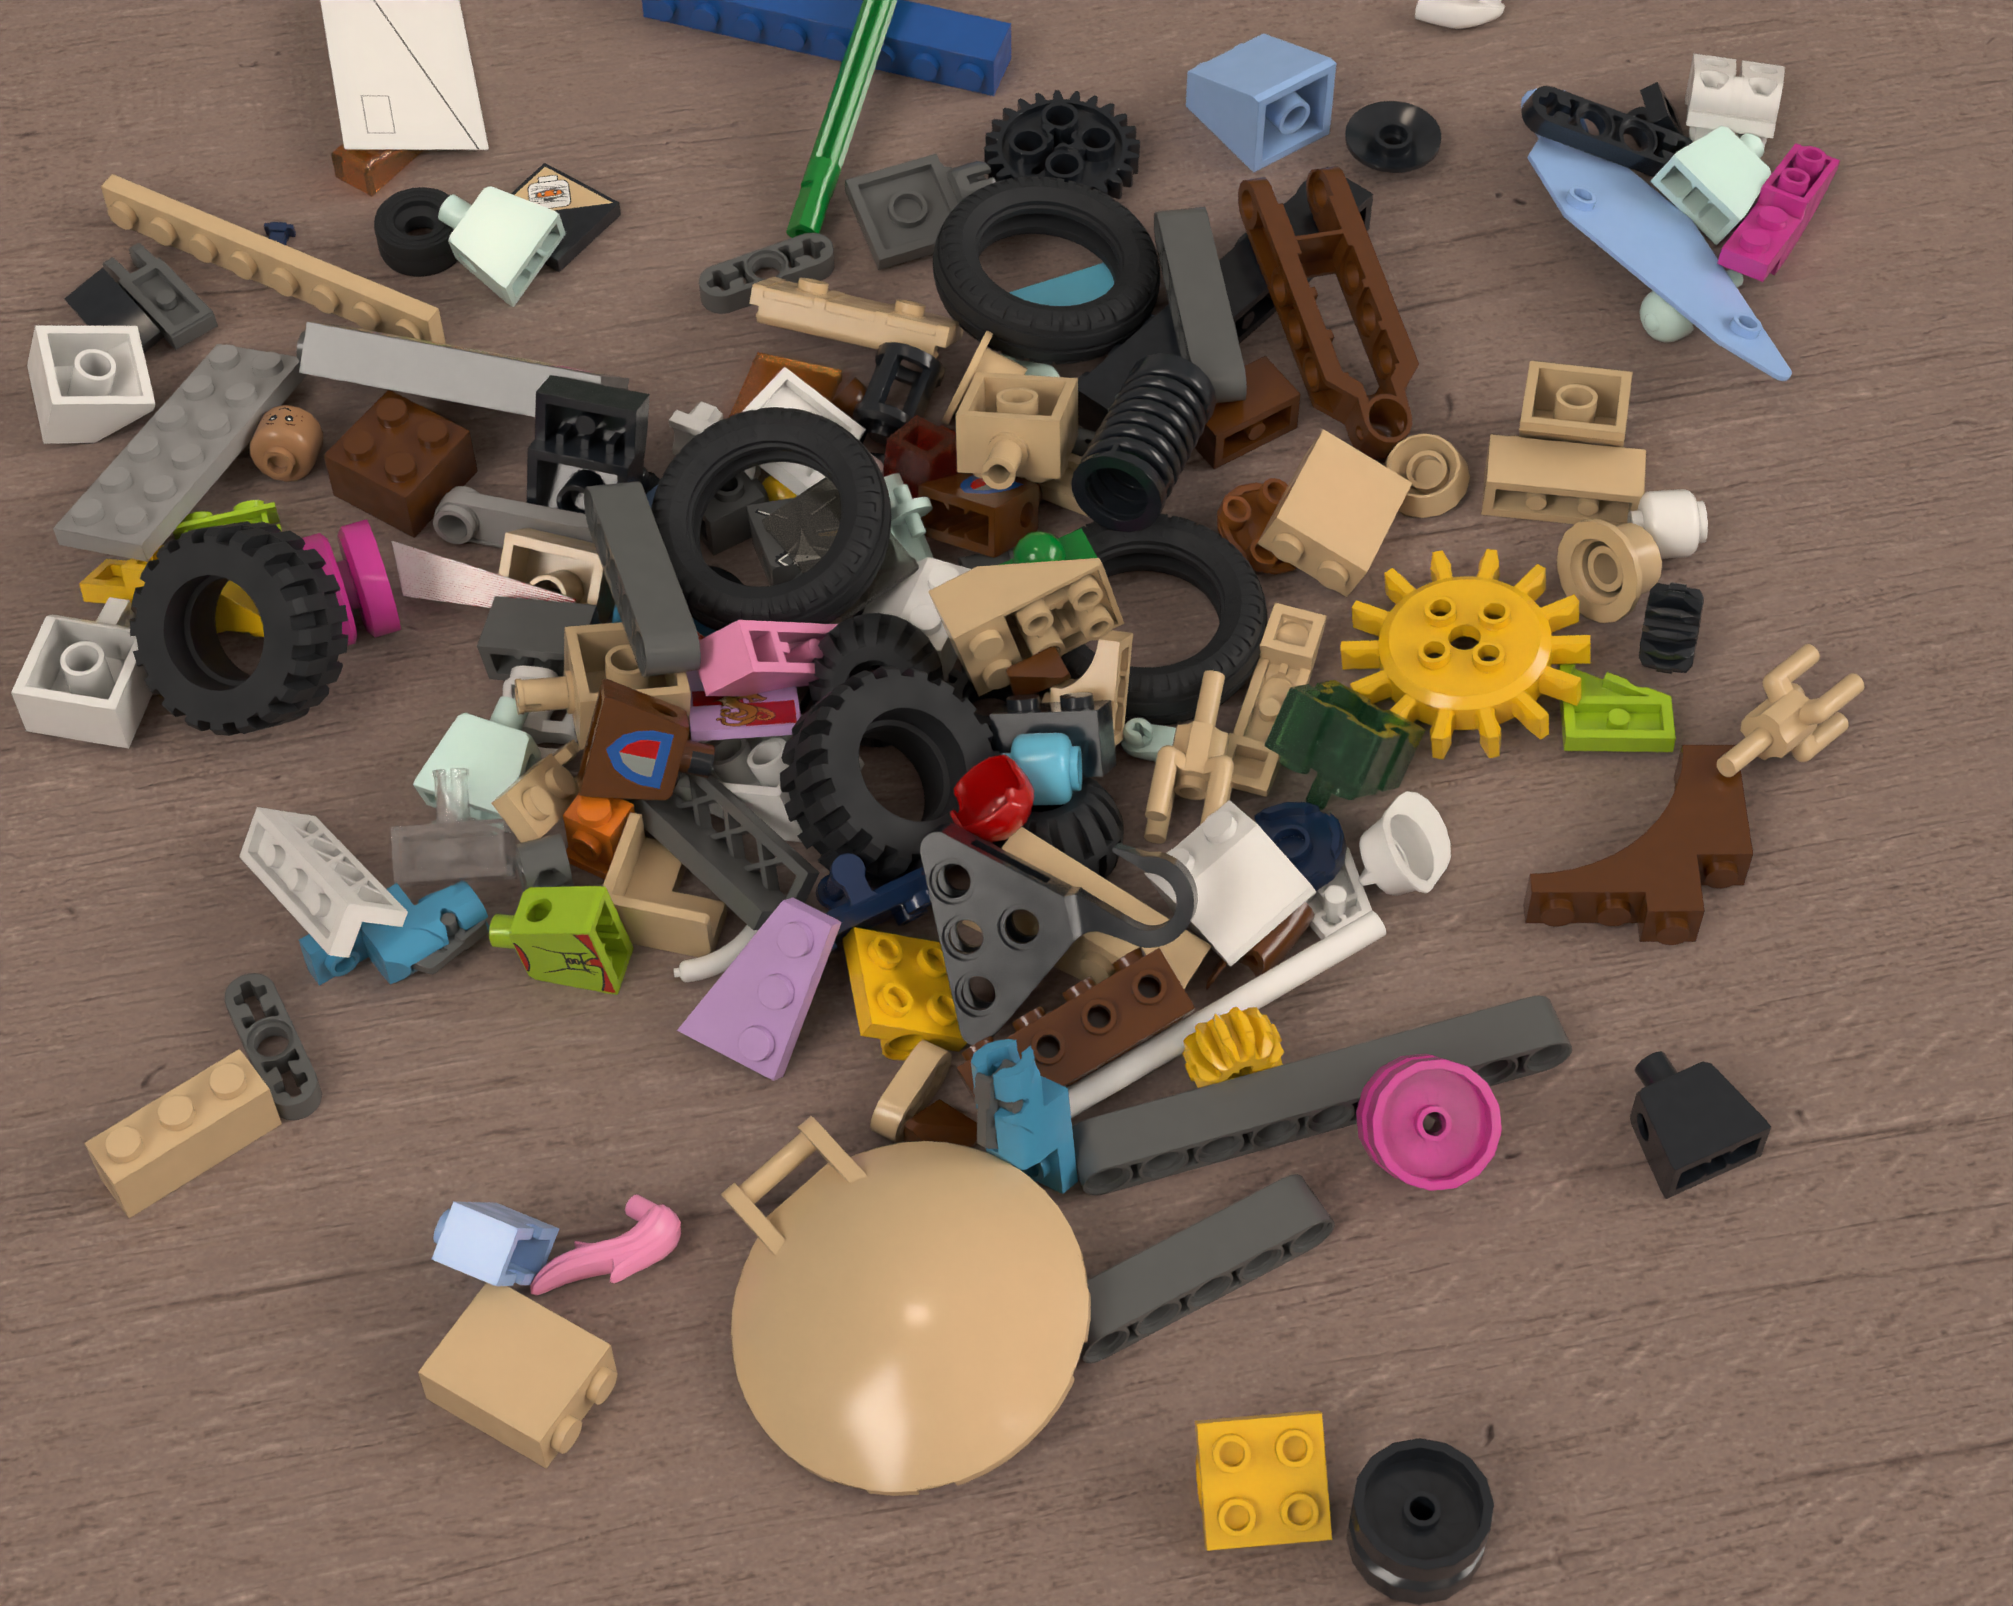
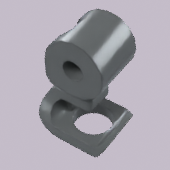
[515,833,574,892]

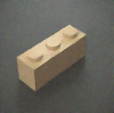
[1481,434,1646,526]
[85,1049,282,1218]

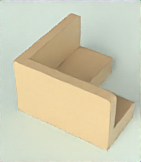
[603,812,727,957]

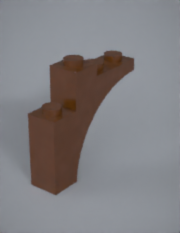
[1523,745,1753,945]

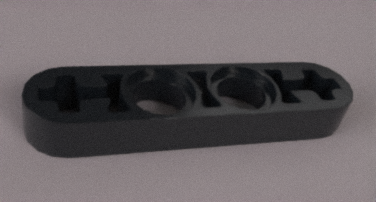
[1521,86,1693,177]

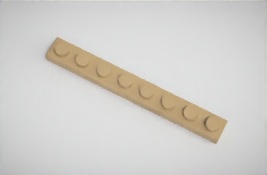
[101,174,446,344]

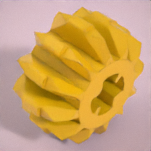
[1182,1007,1284,1088]

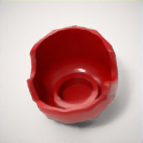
[950,754,1034,843]

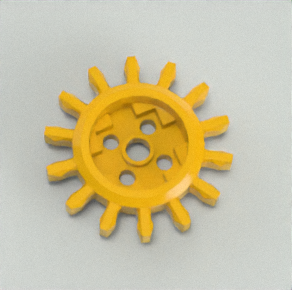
[1340,549,1591,759]

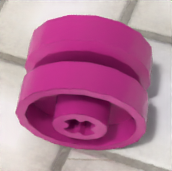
[303,519,401,646]
[1356,1053,1502,1191]

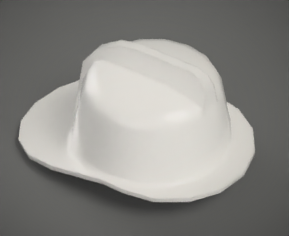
[1358,791,1451,895]

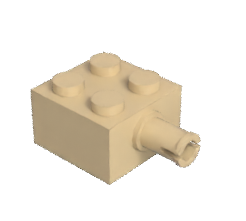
[956,372,1078,490]
[515,622,691,750]

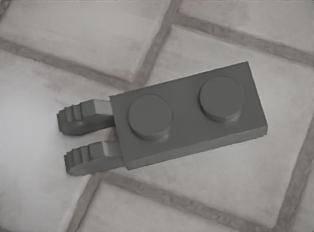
[102,243,218,350]

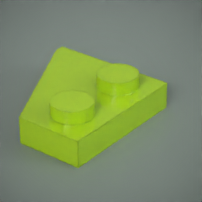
[1557,664,1676,752]

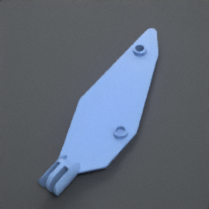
[1521,88,1792,381]

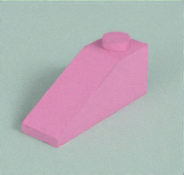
[697,620,838,697]

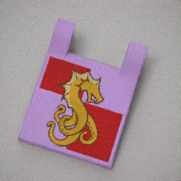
[686,670,801,741]

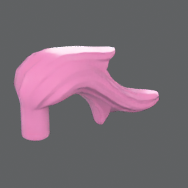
[530,1195,681,1295]

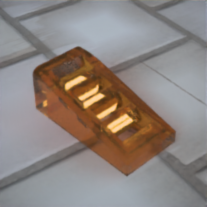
[331,144,423,196]

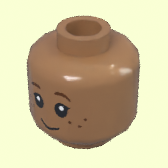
[250,405,323,482]

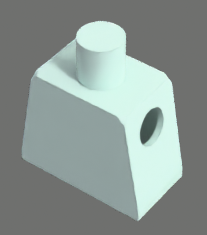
[1651,126,1771,246]
[438,186,566,307]
[413,696,541,834]

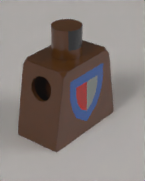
[919,473,1042,558]
[577,678,715,800]

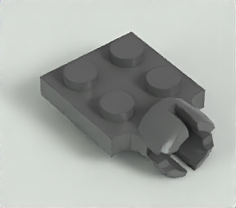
[845,154,996,270]

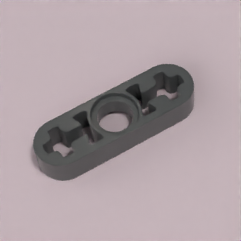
[699,233,835,314]
[224,973,322,1120]

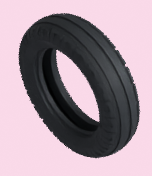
[933,177,1160,364]
[651,407,892,631]
[1050,513,1268,726]

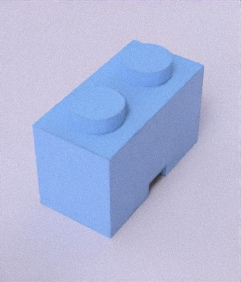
[432,1202,559,1286]

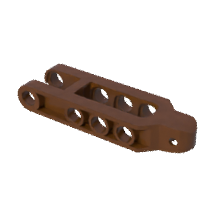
[1238,166,1419,460]

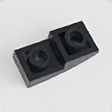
[64,267,164,353]

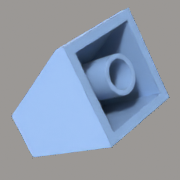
[1186,33,1336,173]

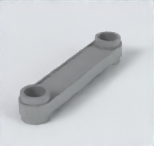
[433,486,594,548]

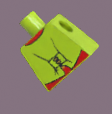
[489,886,634,995]

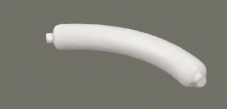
[673,925,758,982]

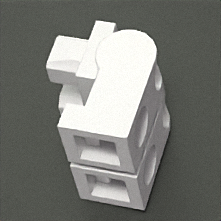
[1685,53,1785,147]

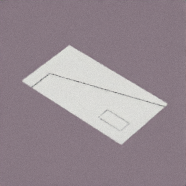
[320,0,489,150]

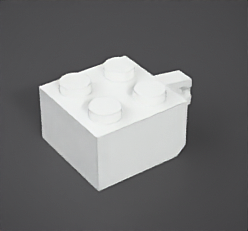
[11,597,153,749]

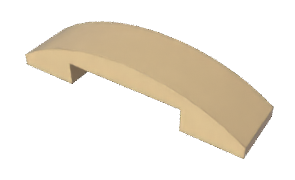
[1226,603,1326,797]

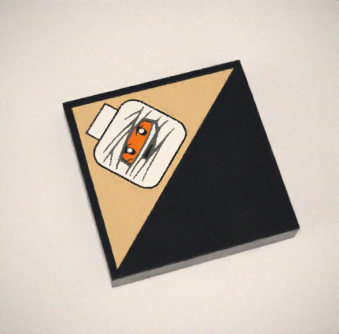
[511,163,621,272]

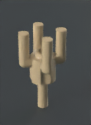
[1717,644,1864,777]
[1144,670,1234,844]

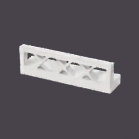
[239,807,408,958]

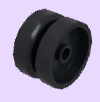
[1346,1438,1494,1605]

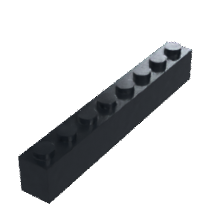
[1078,166,1373,432]

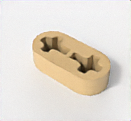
[870,1040,952,1143]

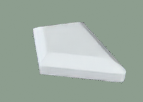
[1305,847,1372,940]

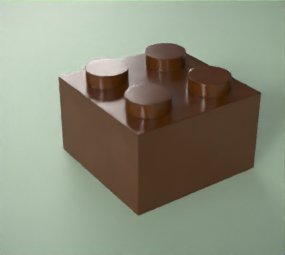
[324,390,478,538]

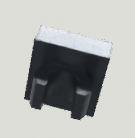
[1627,82,1684,148]

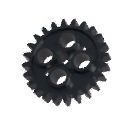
[984,90,1140,200]

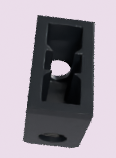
[1630,1051,1771,1199]

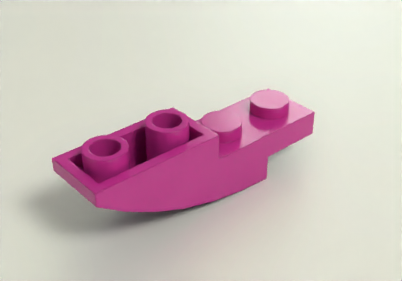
[1717,143,1840,282]

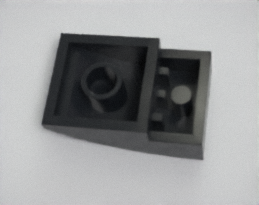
[526,375,650,514]

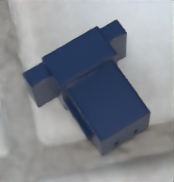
[264,222,296,245]

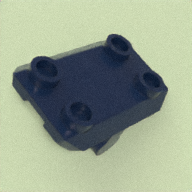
[816,853,932,961]

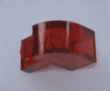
[883,415,962,499]

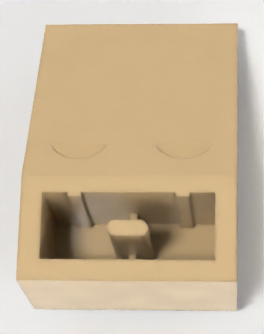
[928,558,1124,696]

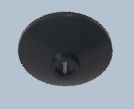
[1345,101,1442,173]

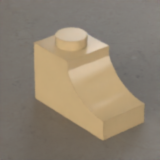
[1042,630,1133,746]

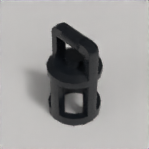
[853,342,945,474]

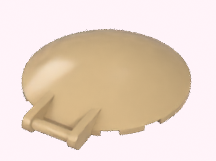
[721,1116,1091,1496]

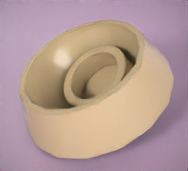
[1383,434,1470,518]

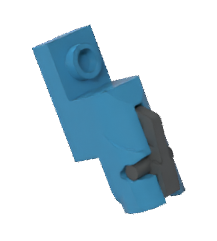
[299,880,490,986]
[971,1039,1078,1194]

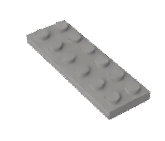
[53,344,307,562]

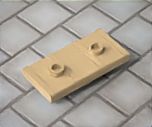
[749,277,963,358]

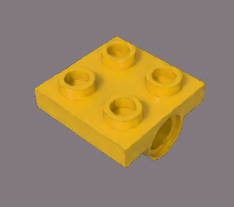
[842,927,967,1061]
[1195,1410,1332,1551]

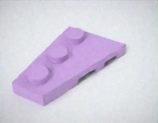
[677,897,842,1081]

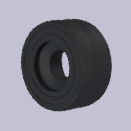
[374,187,458,277]

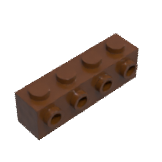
[957,947,1195,1101]

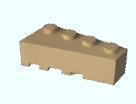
[962,827,1211,989]

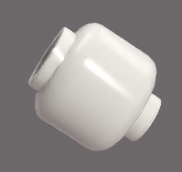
[1627,489,1708,559]

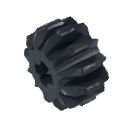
[1639,582,1704,674]

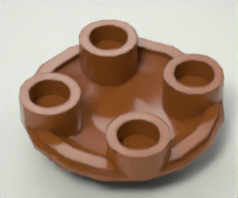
[1217,478,1297,575]

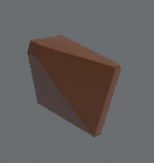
[1005,646,1071,696]
[904,1099,978,1148]

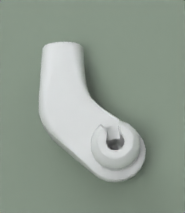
[1415,0,1505,29]

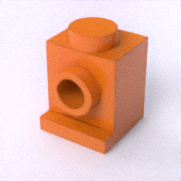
[563,793,635,880]

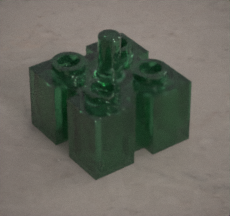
[1264,680,1425,810]

